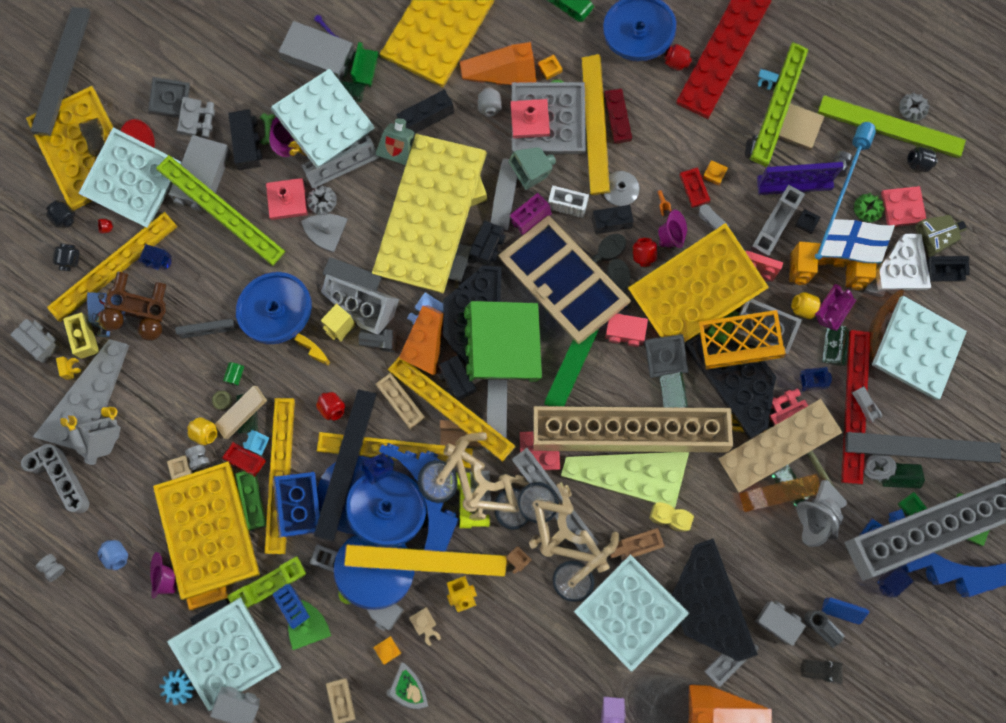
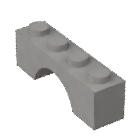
[749,185,805,257]

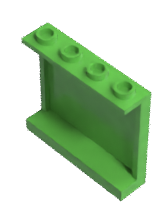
[464,301,542,382]

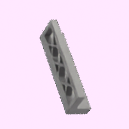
[301,134,379,188]

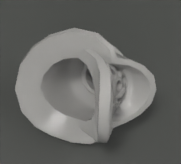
[796,480,847,547]

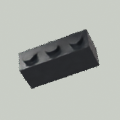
[396,89,454,134]
[228,109,263,170]

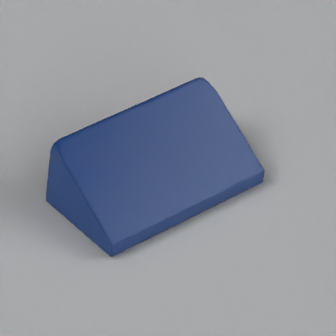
[821,597,869,624]

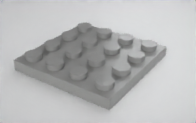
[512,82,585,154]

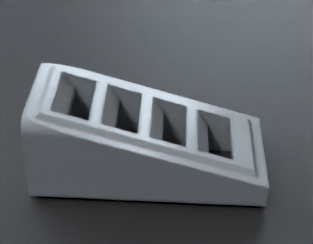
[309,545,338,572]

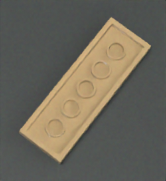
[718,399,843,492]

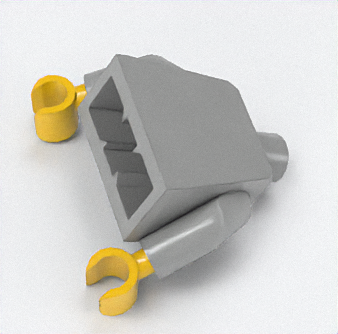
[60,407,121,465]

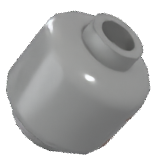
[477,88,502,117]

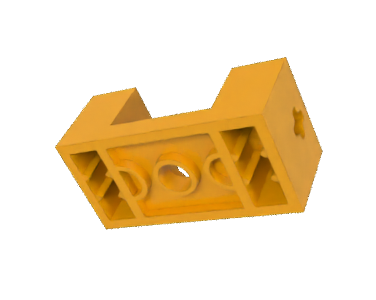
[789,241,876,290]

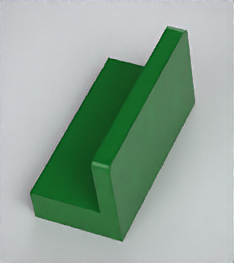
[351,42,379,87]

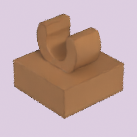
[506,546,532,574]

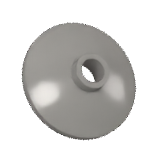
[603,171,639,206]

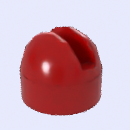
[98,219,113,234]

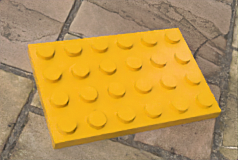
[380,0,494,88]
[26,86,114,210]
[628,223,769,342]
[153,461,260,600]

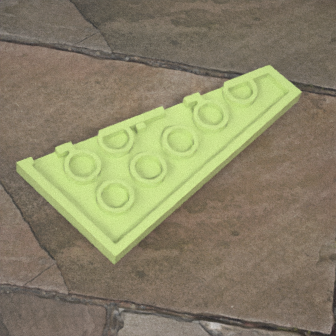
[561,452,689,508]

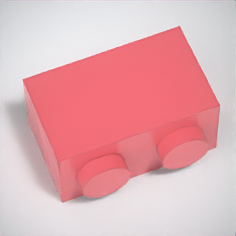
[605,314,648,347]

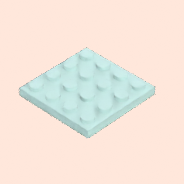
[271,69,375,169]
[79,128,181,228]
[872,296,967,400]
[574,554,689,672]
[167,598,281,711]

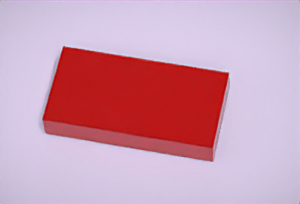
[222,442,266,477]

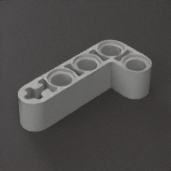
[21,444,89,513]

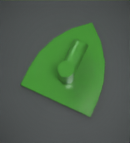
[288,600,331,650]

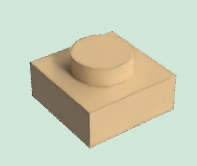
[167,455,192,480]

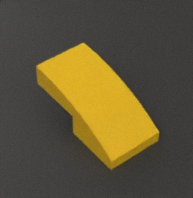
[294,333,330,366]

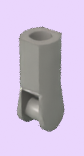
[698,205,729,230]
[852,387,882,423]

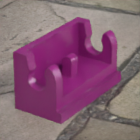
[509,193,552,236]
[815,284,856,331]

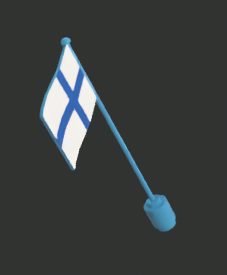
[815,122,895,263]

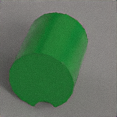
[223,362,244,386]

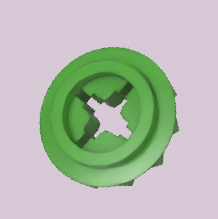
[854,193,885,222]

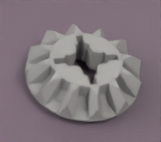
[899,92,930,121]
[307,185,337,215]
[864,455,896,482]

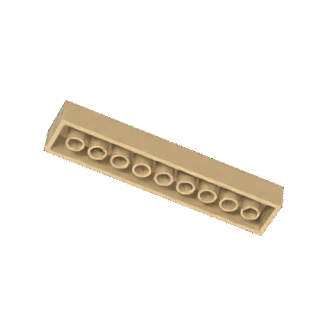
[533,406,733,453]

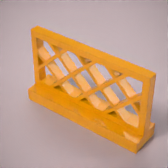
[699,310,785,369]

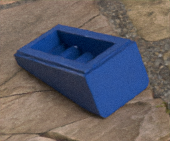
[273,583,310,629]

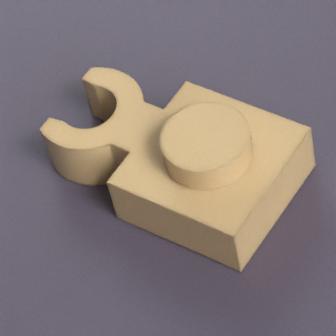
[409,607,441,646]

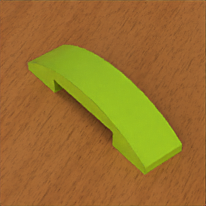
[227,556,306,608]

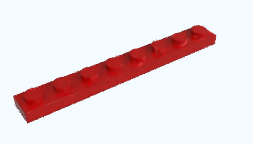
[841,330,870,485]

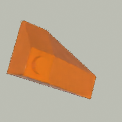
[460,42,536,85]
[689,685,772,723]

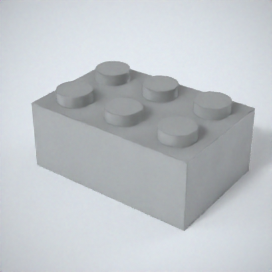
[730,299,802,359]

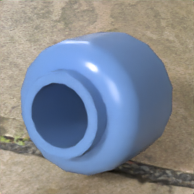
[98,540,128,570]

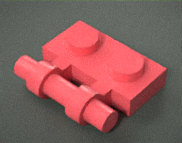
[769,388,808,426]

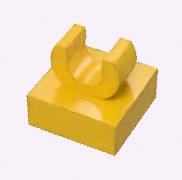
[56,356,81,380]

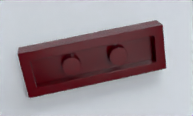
[604,88,632,144]

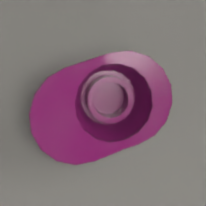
[269,117,295,157]
[658,210,687,248]
[150,552,177,599]

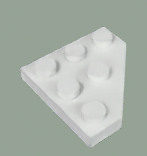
[876,234,931,291]

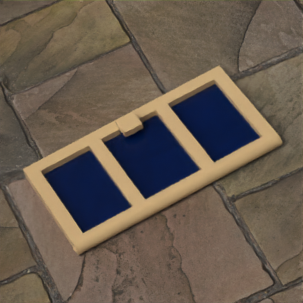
[498,216,631,345]

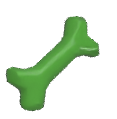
[260,113,276,145]

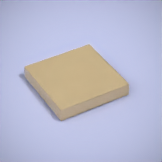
[778,104,824,150]

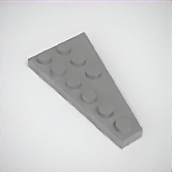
[33,339,129,449]

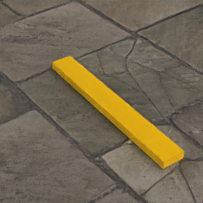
[582,54,610,195]
[47,212,178,322]
[388,357,515,462]
[264,398,295,554]
[317,432,473,469]
[344,545,507,576]

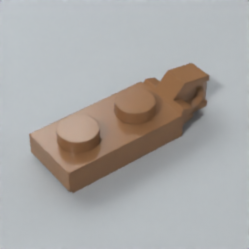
[609,528,665,560]

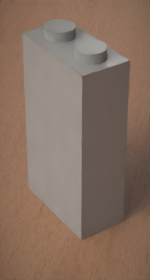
[278,21,356,82]
[169,135,231,212]

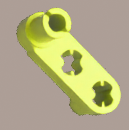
[450,472,490,529]

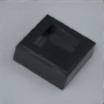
[795,209,821,234]

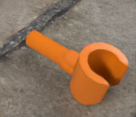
[657,190,671,216]

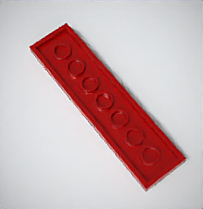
[676,0,772,119]

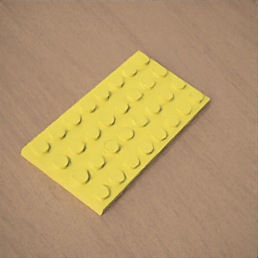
[372,134,487,294]

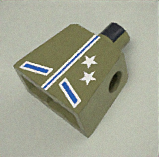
[915,215,966,257]

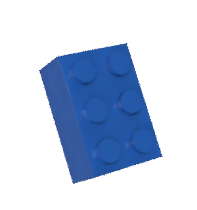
[273,472,320,538]

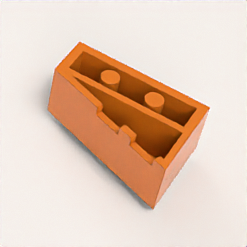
[399,305,444,375]

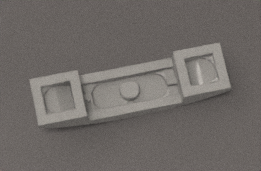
[491,158,518,231]
[486,380,507,452]

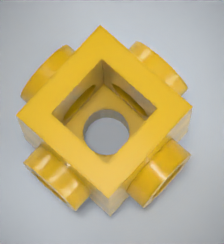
[447,576,477,612]

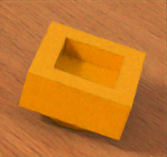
[538,55,563,80]
[703,160,728,186]
[373,636,402,665]

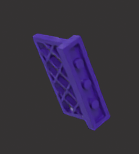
[757,162,844,195]

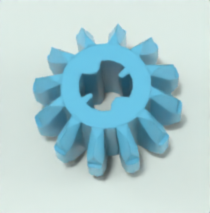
[159,669,195,705]

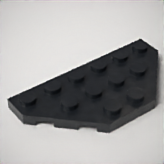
[442,265,501,365]
[685,334,776,440]
[671,538,758,662]

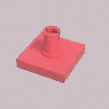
[511,99,550,139]
[266,178,308,220]

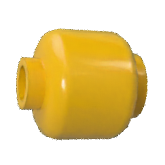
[791,292,821,319]
[187,417,217,446]

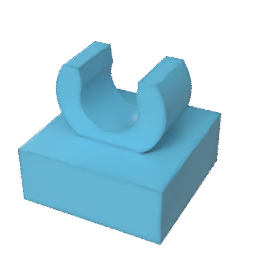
[758,69,779,90]
[243,430,269,456]

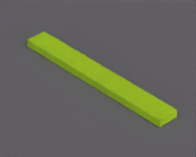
[749,42,809,167]
[817,95,966,158]
[156,155,285,266]

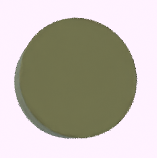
[212,391,233,411]

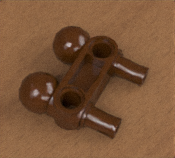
[98,272,167,341]

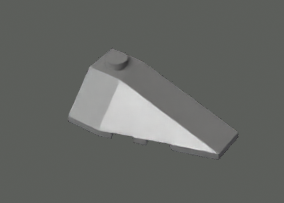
[321,274,399,334]

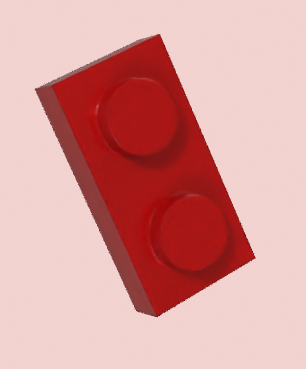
[679,167,711,208]

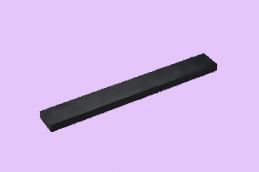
[314,389,377,542]

